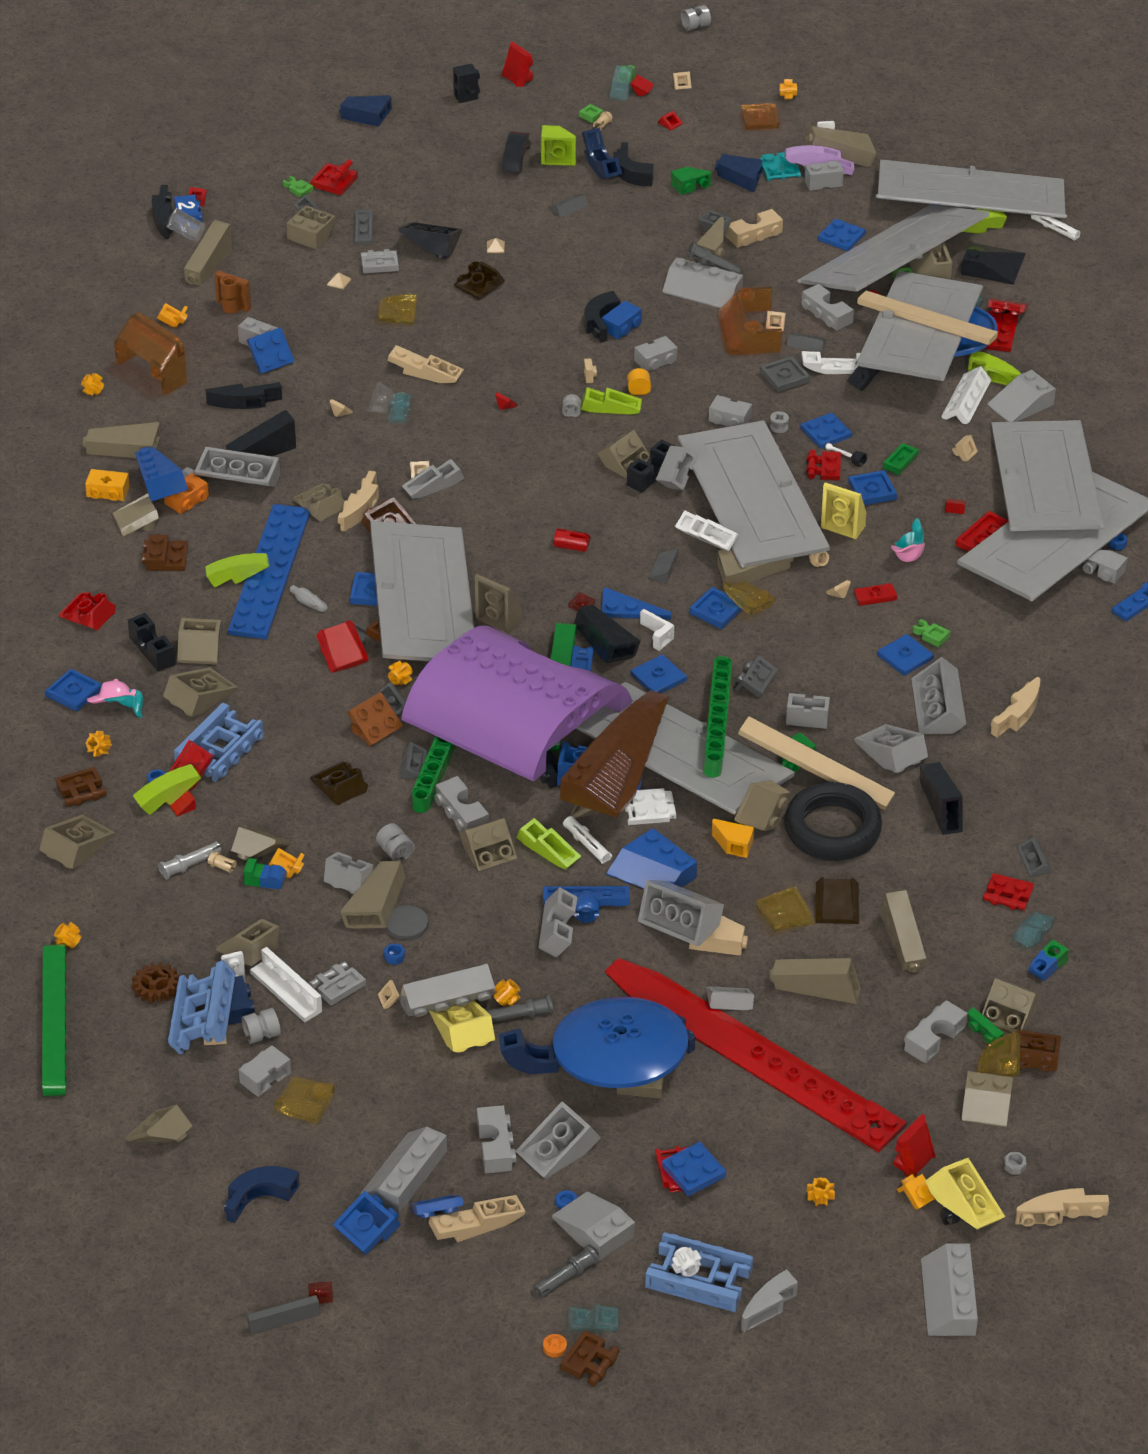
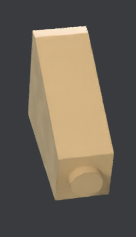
[689,916,748,955]

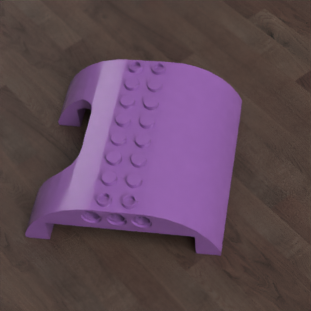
[402,626,632,781]

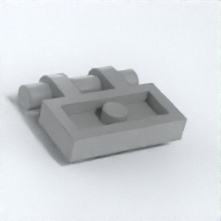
[361,249,399,273]
[308,961,366,1006]

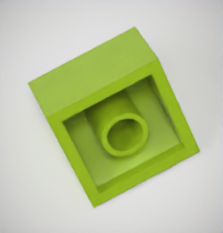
[541,125,576,166]

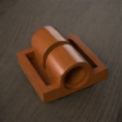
[215,270,251,313]
[347,692,403,746]

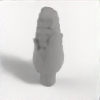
[290,585,328,612]

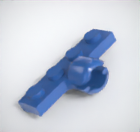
[543,886,629,923]

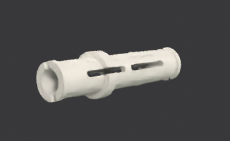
[1031,215,1081,241]
[563,816,612,864]

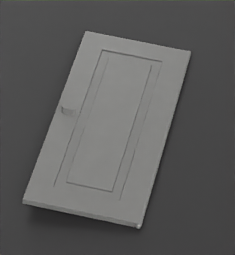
[876,159,1067,218]
[797,204,989,292]
[856,271,983,381]
[678,420,830,568]
[991,420,1104,531]
[957,472,1148,601]
[370,521,474,661]
[576,682,795,815]

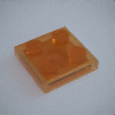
[741,103,780,130]

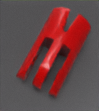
[553,528,591,552]

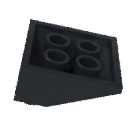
[399,222,463,258]
[961,243,1026,285]

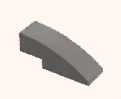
[402,459,465,499]
[741,1270,798,1332]

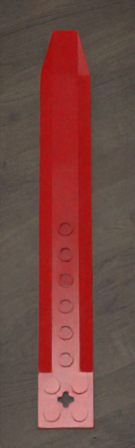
[605,958,907,1153]

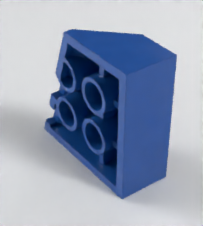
[606,828,697,890]

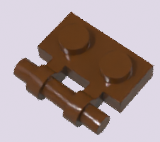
[55,767,107,807]
[560,1330,620,1386]

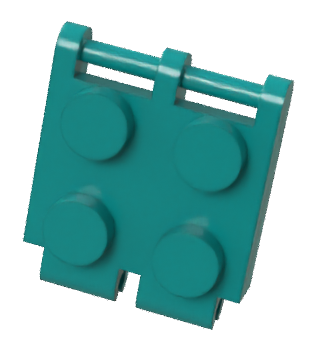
[759,152,801,181]

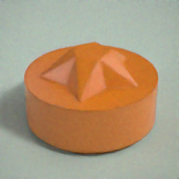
[543,1334,567,1358]

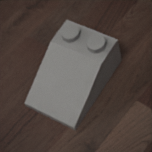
[987,370,1056,422]
[854,724,928,773]
[515,1101,601,1179]
[552,1191,635,1261]

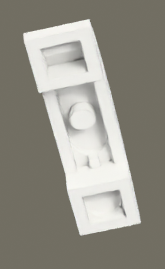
[801,351,861,374]

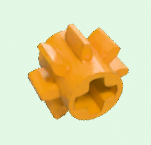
[779,79,797,99]
[81,373,104,396]
[388,660,413,685]
[85,731,112,757]
[54,922,81,949]
[493,979,521,1006]
[807,1178,835,1206]

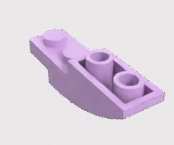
[785,145,854,176]

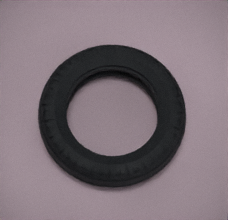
[785,782,882,861]

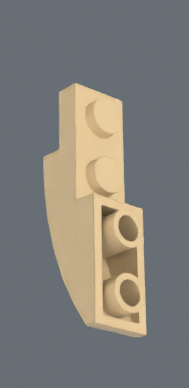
[387,345,464,383]
[338,471,379,531]
[991,677,1040,738]
[1015,1188,1109,1226]
[429,1195,526,1242]

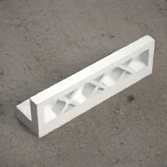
[941,366,991,424]
[250,947,322,1022]

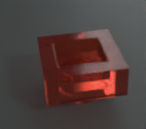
[568,592,596,611]
[308,1281,333,1304]

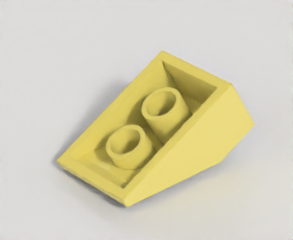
[821,483,866,539]
[429,1000,495,1052]
[925,1158,1005,1230]

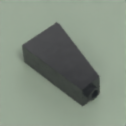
[226,410,296,457]
[574,605,641,663]
[920,762,963,835]

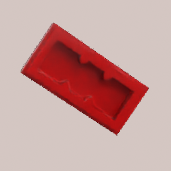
[854,583,897,606]

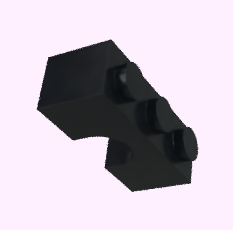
[627,439,675,493]
[128,613,176,672]

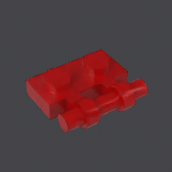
[806,449,841,481]
[983,873,1034,911]

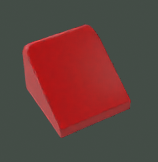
[630,75,654,96]
[657,111,683,131]
[945,499,966,514]
[168,790,196,817]

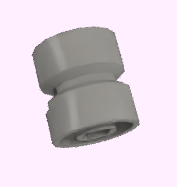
[681,5,711,31]
[376,823,415,861]
[242,1008,281,1044]

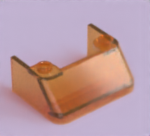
[718,287,782,355]
[114,312,187,396]

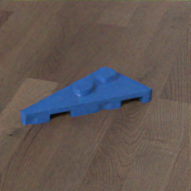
[602,588,671,620]

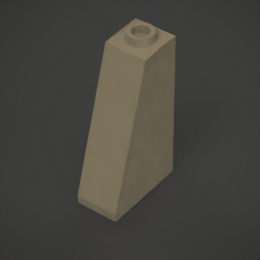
[805,126,877,167]
[184,220,232,286]
[83,422,161,458]
[717,549,793,589]
[341,861,406,929]
[880,890,926,972]
[770,958,861,1004]

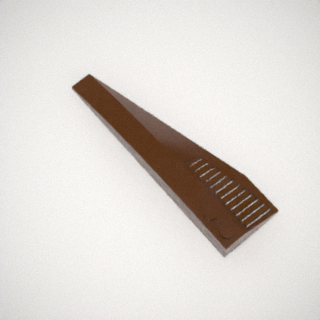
[560,690,669,818]

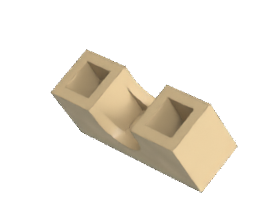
[726,209,783,248]

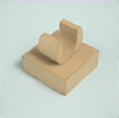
[952,435,978,461]

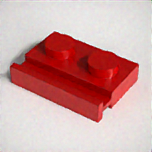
[169,740,214,791]

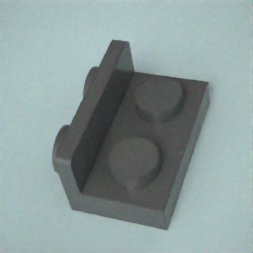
[734,655,778,698]

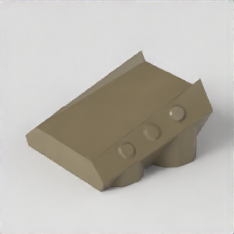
[293,483,345,522]
[111,493,159,537]

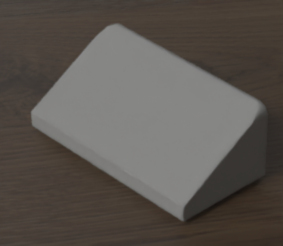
[706,986,754,1010]

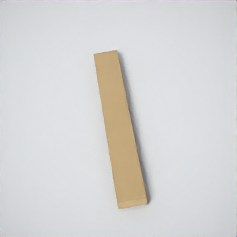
[857,291,998,345]
[738,716,895,810]

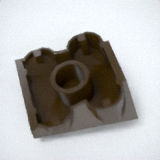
[453,261,505,300]
[310,761,368,806]
[815,877,859,924]

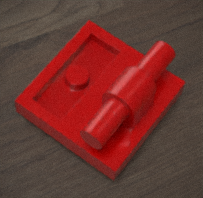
[310,159,358,195]

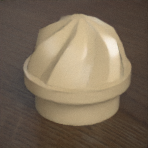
[809,552,829,567]

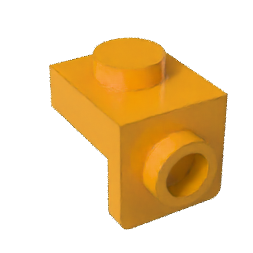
[157,303,188,328]
[269,848,304,878]
[897,1174,935,1210]

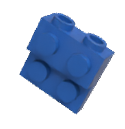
[333,1191,401,1255]

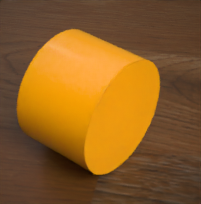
[627,368,651,395]

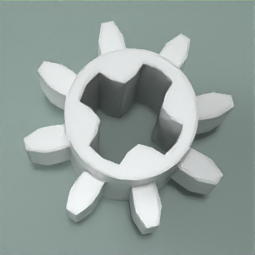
[672,1247,702,1277]

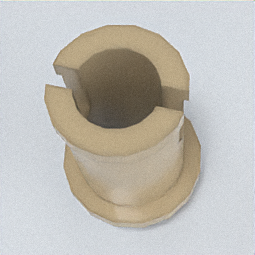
[593,111,613,131]
[208,851,237,873]

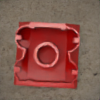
[501,41,533,87]
[59,592,116,631]
[316,620,369,673]
[894,1114,936,1177]

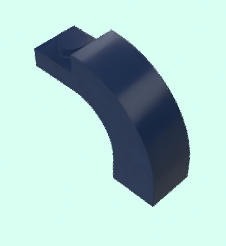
[582,128,622,179]
[499,1029,560,1074]
[224,1166,300,1223]

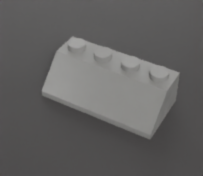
[662,257,743,311]
[194,447,280,487]
[911,657,966,734]
[638,880,724,946]
[399,964,495,1017]
[360,1127,447,1213]
[921,1244,978,1336]

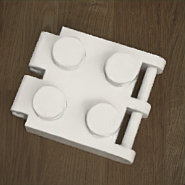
[625,788,676,825]

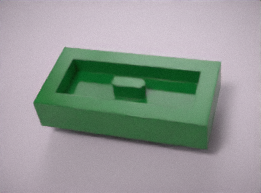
[883,443,919,475]
[967,1007,1005,1049]

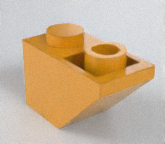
[712,819,754,858]

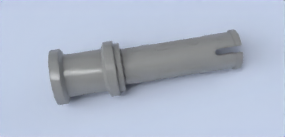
[158,841,222,880]

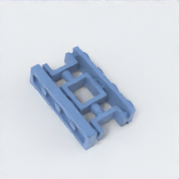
[174,702,264,782]
[168,960,236,1054]
[645,1232,753,1312]

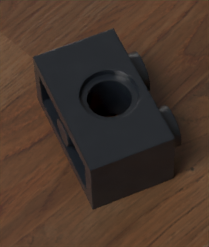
[453,63,480,103]

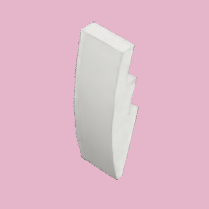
[675,511,738,551]

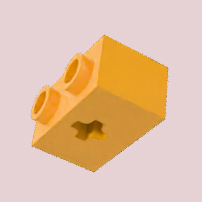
[85,469,130,501]

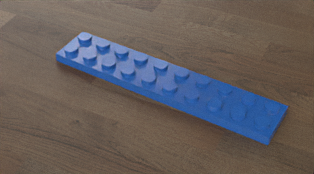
[228,504,310,640]

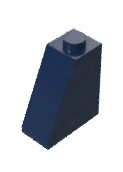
[339,95,392,127]
[715,154,763,192]

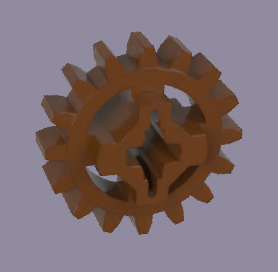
[132,962,179,1004]

